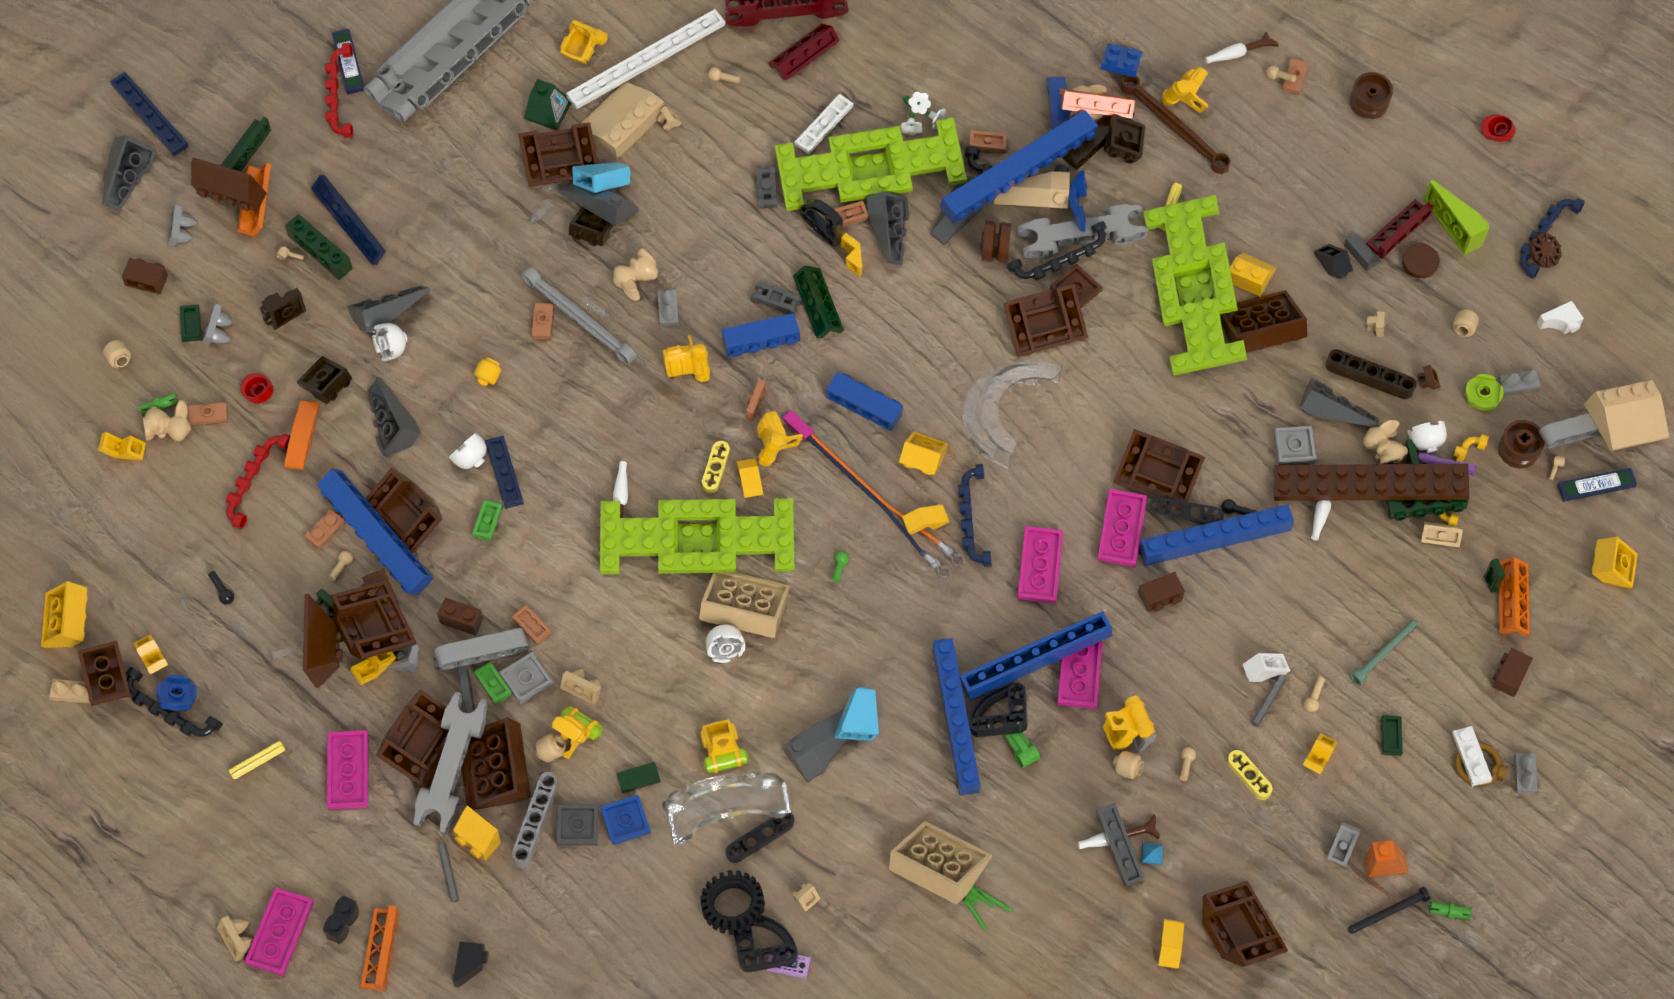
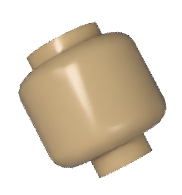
[1452,309,1479,337]
[103,340,131,368]
[535,733,565,763]
[1113,751,1144,779]

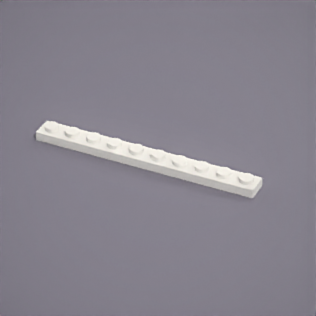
[566,9,725,110]

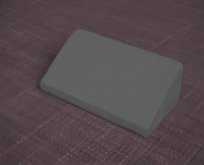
[1344,235,1381,271]

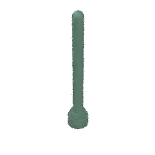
[1349,619,1418,686]

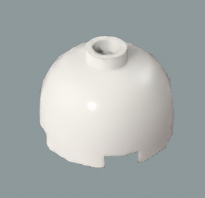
[372,323,407,361]
[1407,421,1447,454]
[449,433,487,469]
[705,624,746,663]

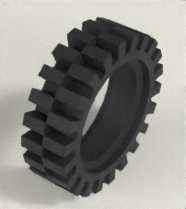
[700,870,765,935]

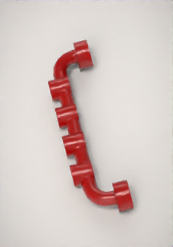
[325,42,354,138]
[226,434,290,529]

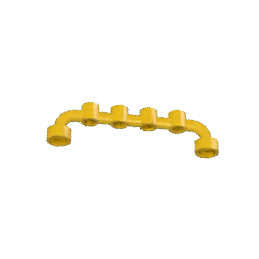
[1439,434,1489,526]

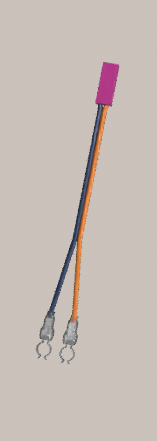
[782,410,965,580]

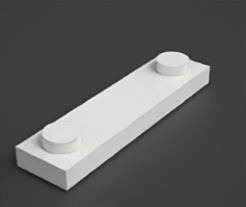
[794,94,853,155]

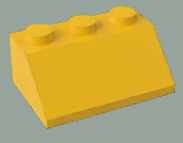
[41,581,88,648]

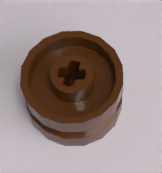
[1350,72,1393,119]
[981,220,1011,263]
[1498,420,1545,469]

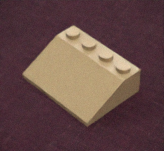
[582,82,664,160]
[1584,380,1669,451]
[699,572,790,638]
[889,821,992,904]

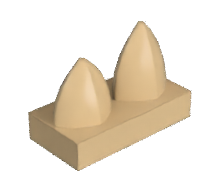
[560,669,601,705]
[49,679,90,704]
[217,916,254,962]

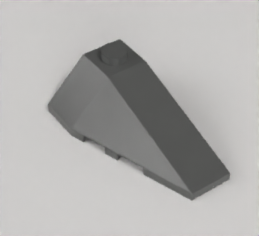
[102,136,156,211]
[930,176,988,245]
[559,182,639,226]
[867,191,909,266]
[348,285,430,334]
[368,377,421,456]
[1300,378,1379,427]
[784,709,847,783]

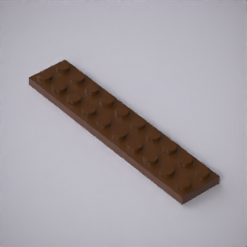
[1274,464,1469,501]

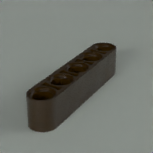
[1062,112,1135,170]
[1326,349,1416,399]

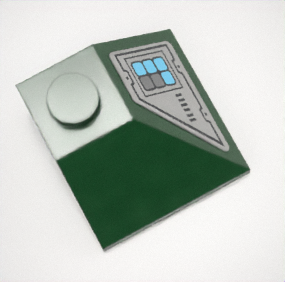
[524,79,571,131]

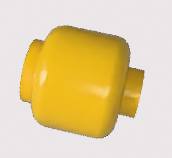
[474,357,502,387]

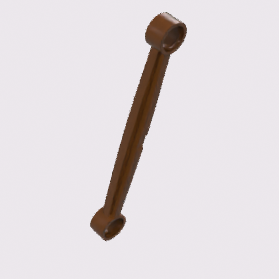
[1121,75,1231,174]

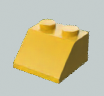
[1230,253,1277,297]
[899,431,949,475]
[1592,536,1638,588]
[453,806,501,861]

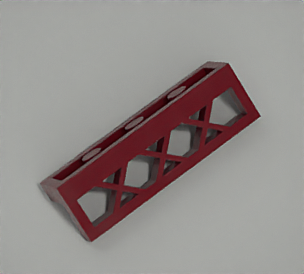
[768,24,840,80]
[1366,199,1434,259]

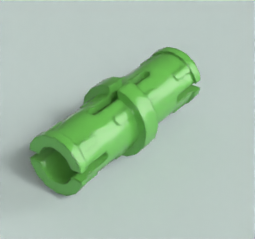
[139,392,178,416]
[1429,900,1472,920]

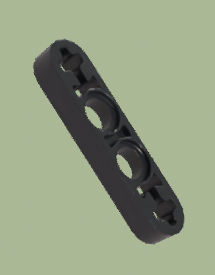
[1150,497,1224,523]
[726,811,794,863]

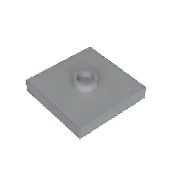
[1273,426,1317,465]
[499,652,553,705]

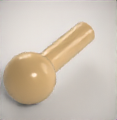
[1266,65,1296,82]
[708,67,740,83]
[328,551,354,582]
[1304,676,1326,713]
[1180,747,1196,781]

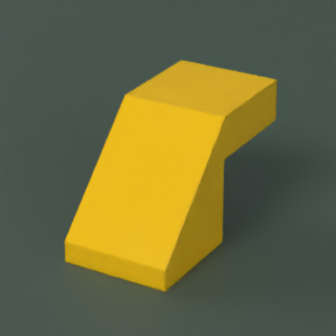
[841,233,862,277]
[98,432,146,461]
[737,458,763,498]
[902,505,950,535]
[133,634,168,674]
[350,651,396,686]
[1303,733,1338,775]
[1158,919,1184,969]

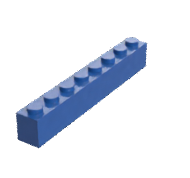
[317,468,434,595]
[1139,504,1294,566]
[960,611,1112,700]
[932,638,980,796]

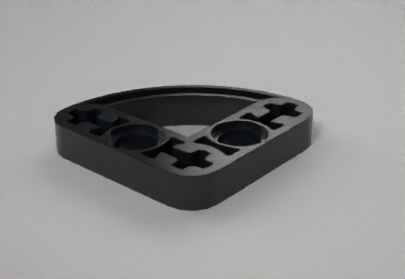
[800,199,843,248]
[969,683,1028,737]
[733,915,798,972]

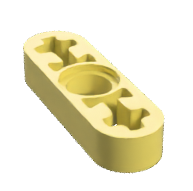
[702,441,730,493]
[1227,750,1273,800]

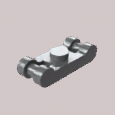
[756,165,777,208]
[750,282,802,314]

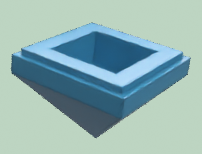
[1142,843,1163,865]

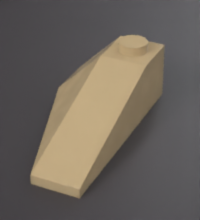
[994,171,1070,209]

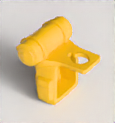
[560,19,608,64]
[1161,67,1208,113]
[662,335,711,382]
[757,411,803,467]
[1102,695,1156,750]

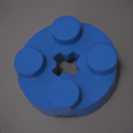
[156,675,197,711]

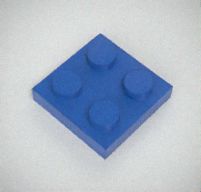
[1100,43,1143,77]
[600,795,651,846]

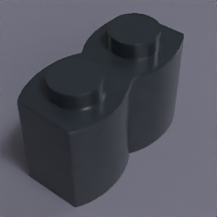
[323,896,359,944]

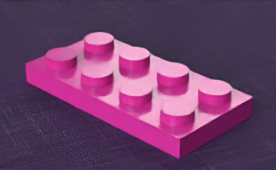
[1097,489,1147,567]
[1017,526,1063,604]
[1057,640,1103,709]
[327,730,369,810]
[244,887,314,977]

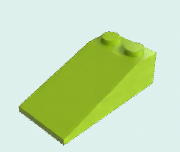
[1423,180,1490,255]

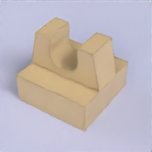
[657,106,683,131]
[1367,311,1386,337]
[792,883,820,912]

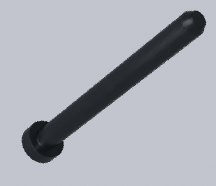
[1348,887,1430,934]

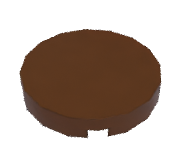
[1402,243,1440,278]

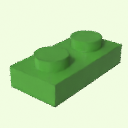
[472,500,503,541]
[474,662,512,705]

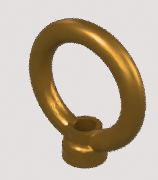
[1454,742,1508,786]

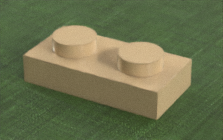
[1421,522,1463,548]

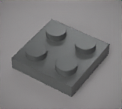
[557,804,599,845]

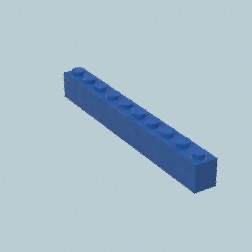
[940,110,1098,223]

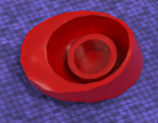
[1480,115,1516,142]
[240,373,274,404]

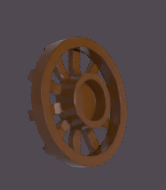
[1530,233,1562,268]

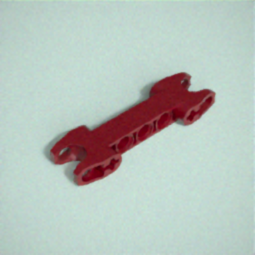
[725,0,848,27]

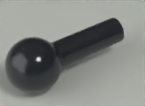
[1221,499,1257,515]
[208,571,234,605]

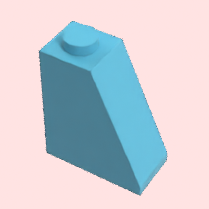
[572,162,631,193]
[834,687,879,741]

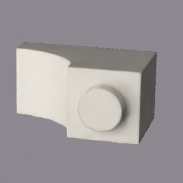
[1537,301,1584,334]
[1242,653,1290,682]

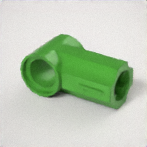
[1004,732,1040,768]

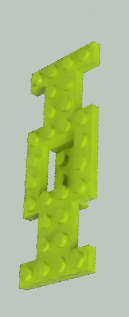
[775,118,967,211]
[1144,195,1248,376]
[600,498,794,574]

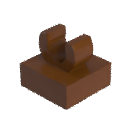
[1417,365,1440,390]

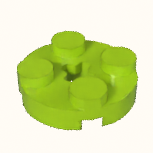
[1465,374,1504,411]

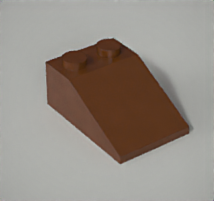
[77,641,131,706]

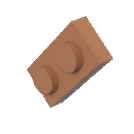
[969,130,1007,153]
[834,201,869,227]
[304,509,346,550]

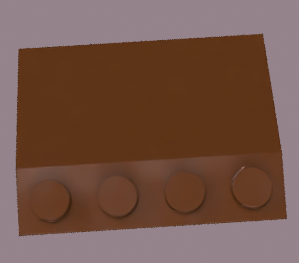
[1220,290,1308,353]
[462,717,531,810]

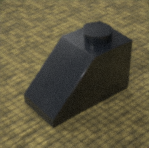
[1314,244,1353,278]
[453,941,489,987]

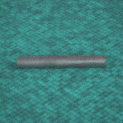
[1251,675,1286,727]
[438,843,459,903]

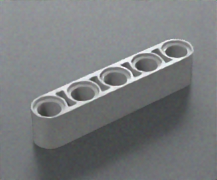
[1539,413,1601,449]
[434,628,529,670]
[512,772,558,868]

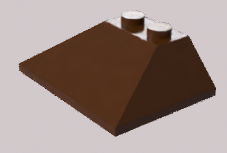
[518,122,598,187]
[1003,284,1088,357]
[1113,429,1205,510]
[366,467,442,553]
[331,580,417,660]
[303,594,343,688]
[376,689,449,788]
[1202,881,1288,967]

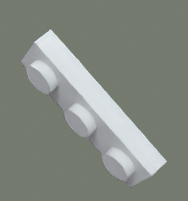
[1452,726,1492,787]

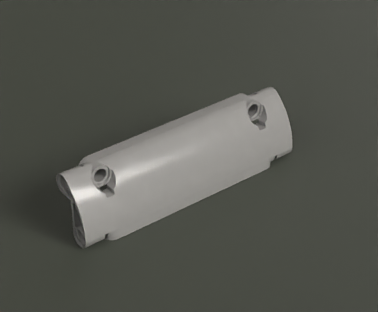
[363,0,534,123]

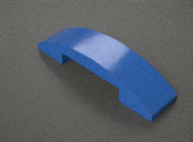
[1047,77,1070,130]
[1069,170,1087,232]

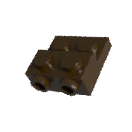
[1103,114,1146,164]
[568,207,614,246]
[259,288,306,330]
[297,356,352,404]

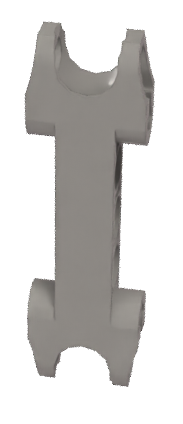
[1017,204,1148,259]
[413,692,488,834]

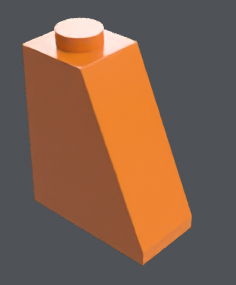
[1364,840,1408,877]

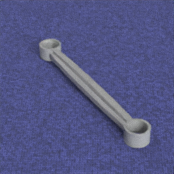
[521,267,637,365]

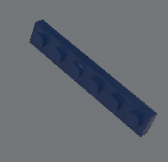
[110,72,189,156]
[310,175,386,265]

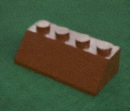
[191,157,267,212]

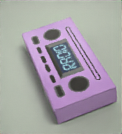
[766,952,811,979]

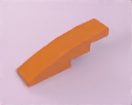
[284,400,320,470]

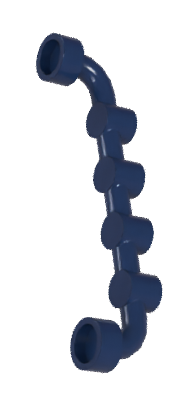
[1520,198,1585,279]
[958,464,992,567]

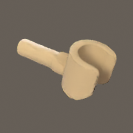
[277,246,304,261]
[1548,455,1565,481]

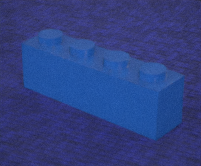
[722,313,800,357]
[826,372,903,431]

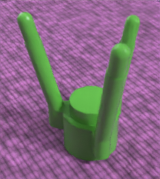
[963,885,1012,931]

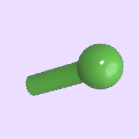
[832,551,850,583]

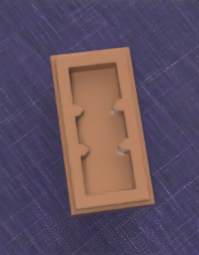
[1282,58,1308,95]
[531,303,554,340]
[746,379,766,421]
[188,402,228,425]
[511,605,552,645]

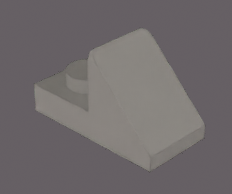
[387,645,419,673]
[1327,822,1361,867]

